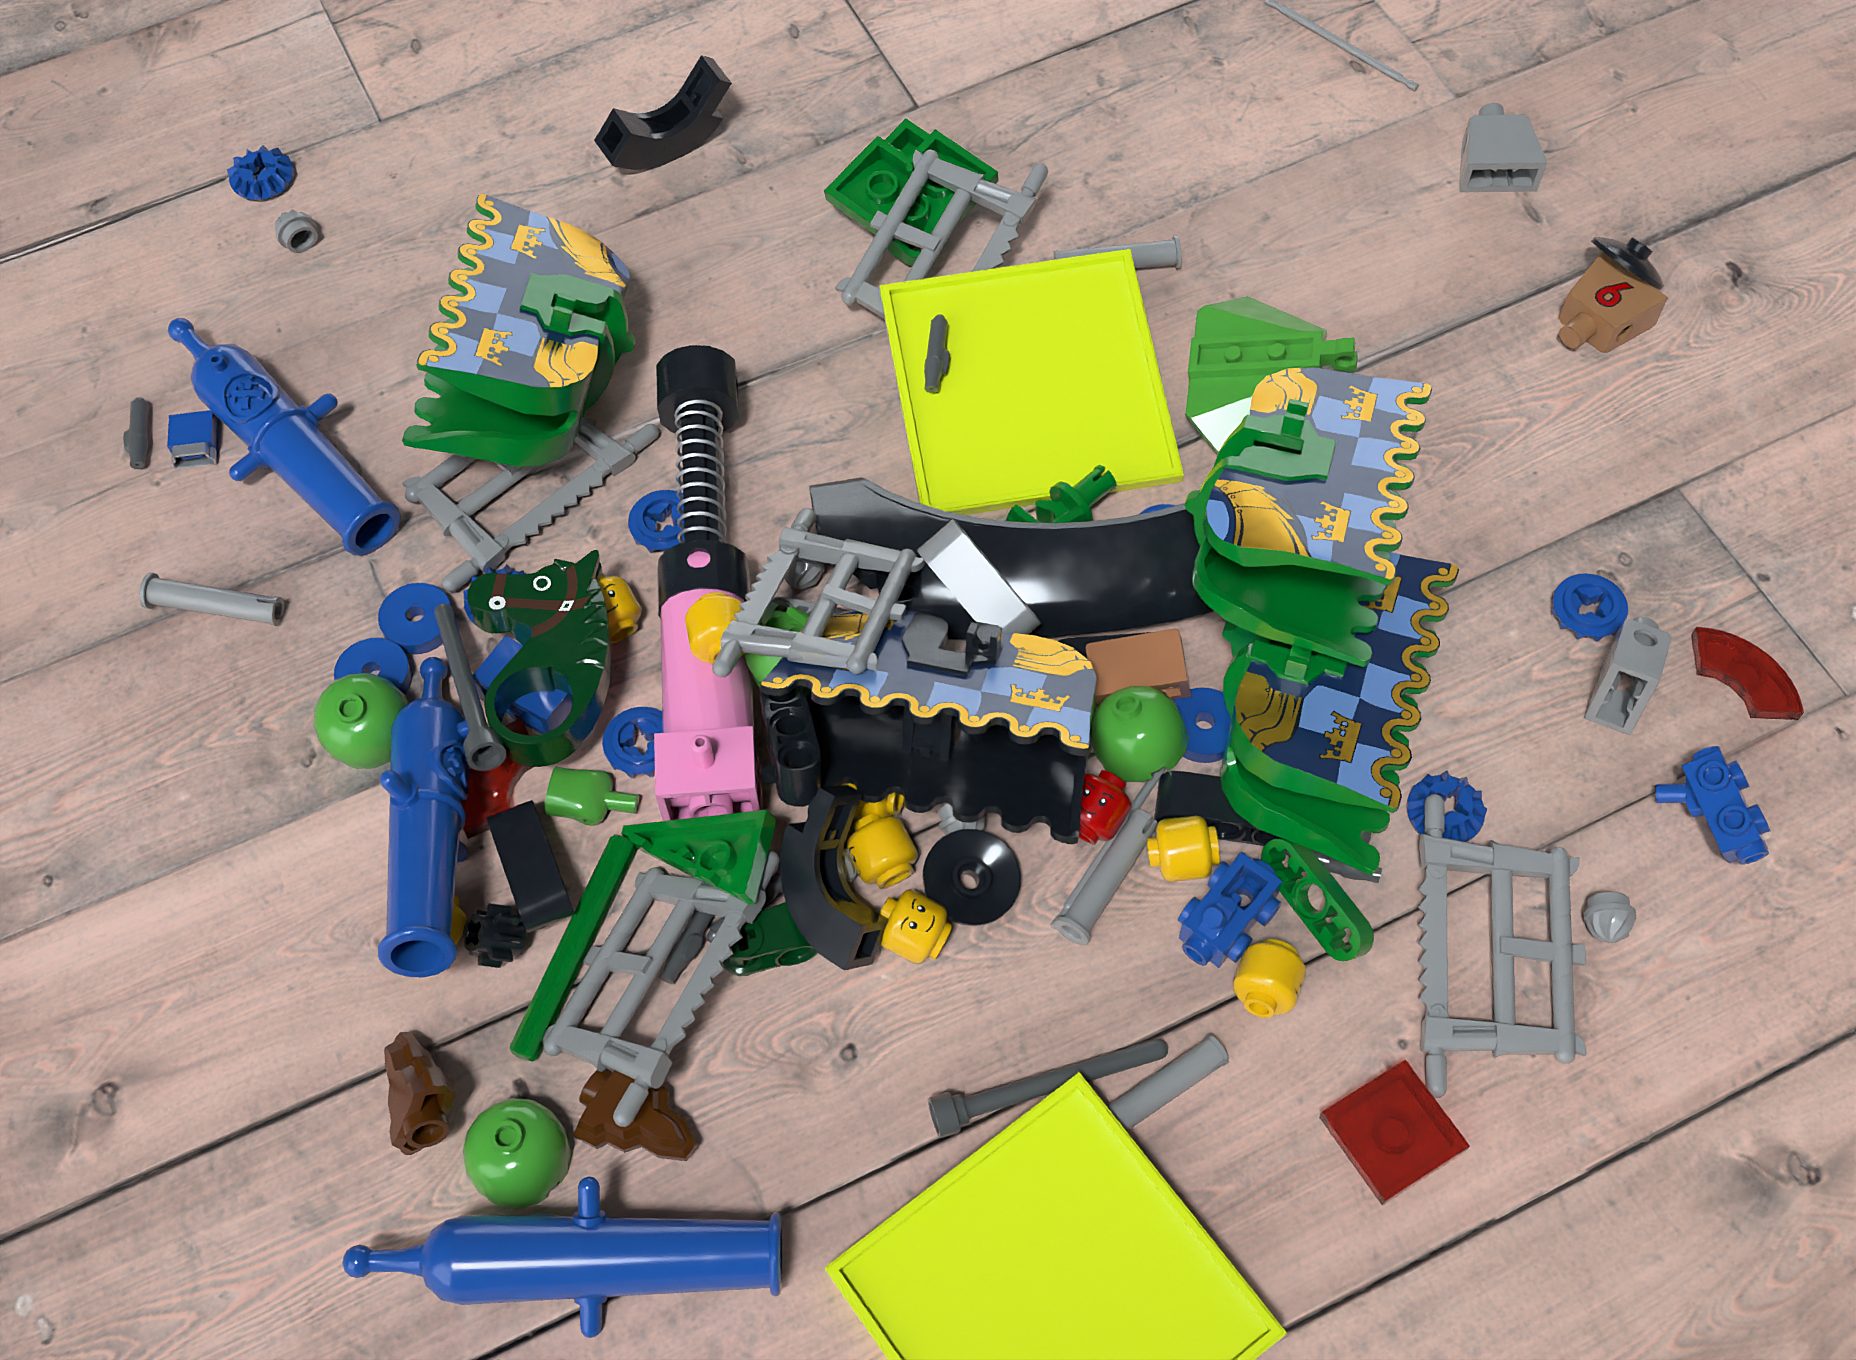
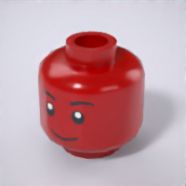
[1078,770,1132,845]

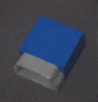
[167,410,219,469]

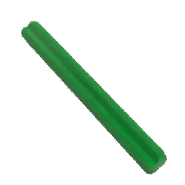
[510,834,636,1062]

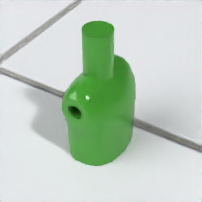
[545,766,639,826]

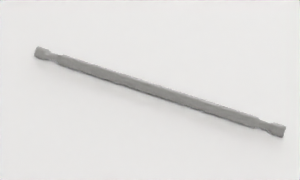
[1265,0,1419,91]
[1050,766,1166,930]

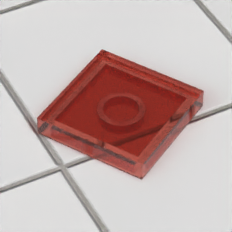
[1319,1059,1470,1206]

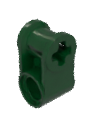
[722,902,818,977]

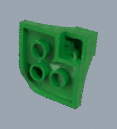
[824,118,999,266]

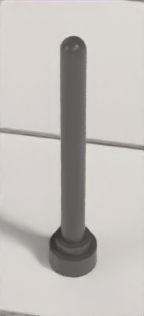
[434,603,506,771]
[928,1039,1168,1138]

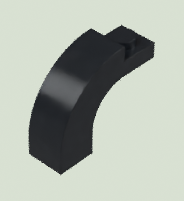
[594,55,732,170]
[780,785,889,971]

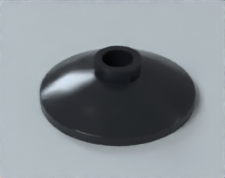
[1591,237,1664,290]
[922,829,1020,926]

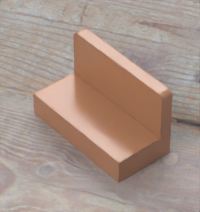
[1086,628,1192,707]

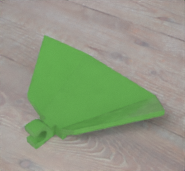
[1185,296,1358,455]

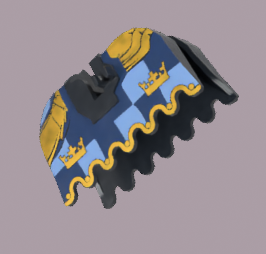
[761,610,1097,844]

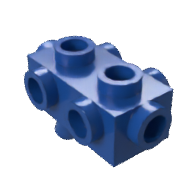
[1656,746,1771,865]
[1178,852,1282,968]

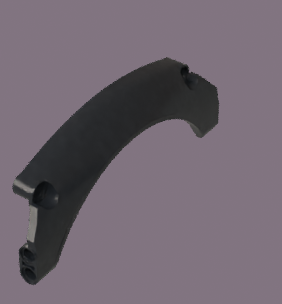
[809,460,1397,640]

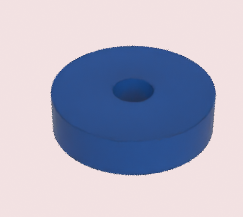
[378,583,455,654]
[334,638,413,695]
[1174,688,1231,763]

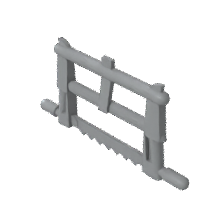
[835,149,1048,319]
[402,415,659,592]
[712,508,925,678]
[1418,794,1587,1098]
[541,851,780,1127]

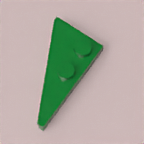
[621,810,776,905]

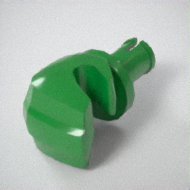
[1006,465,1117,523]

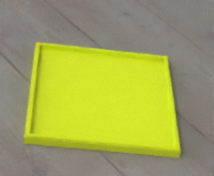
[880,249,1184,515]
[824,1072,1287,1360]

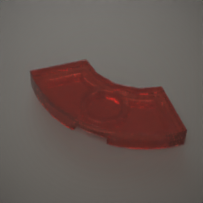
[1691,627,1804,720]
[462,718,533,839]

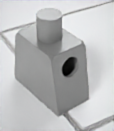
[1459,103,1547,192]
[1584,617,1672,735]

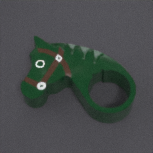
[467,550,612,767]

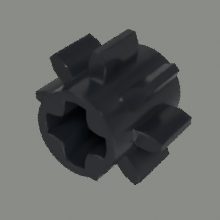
[463,903,527,968]

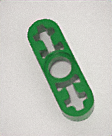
[1261,838,1374,962]

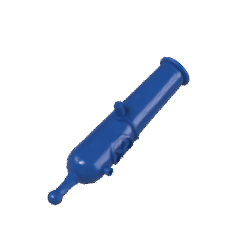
[168,318,401,556]
[377,657,470,978]
[342,1176,782,1338]

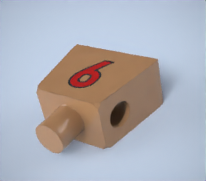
[1559,252,1668,353]

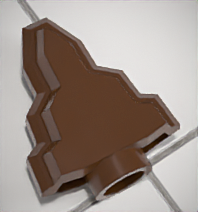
[384,1032,456,1155]
[573,1068,698,1161]

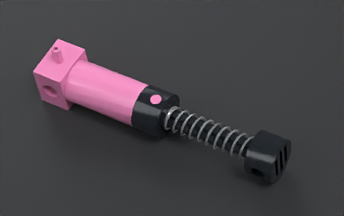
[654,345,763,821]

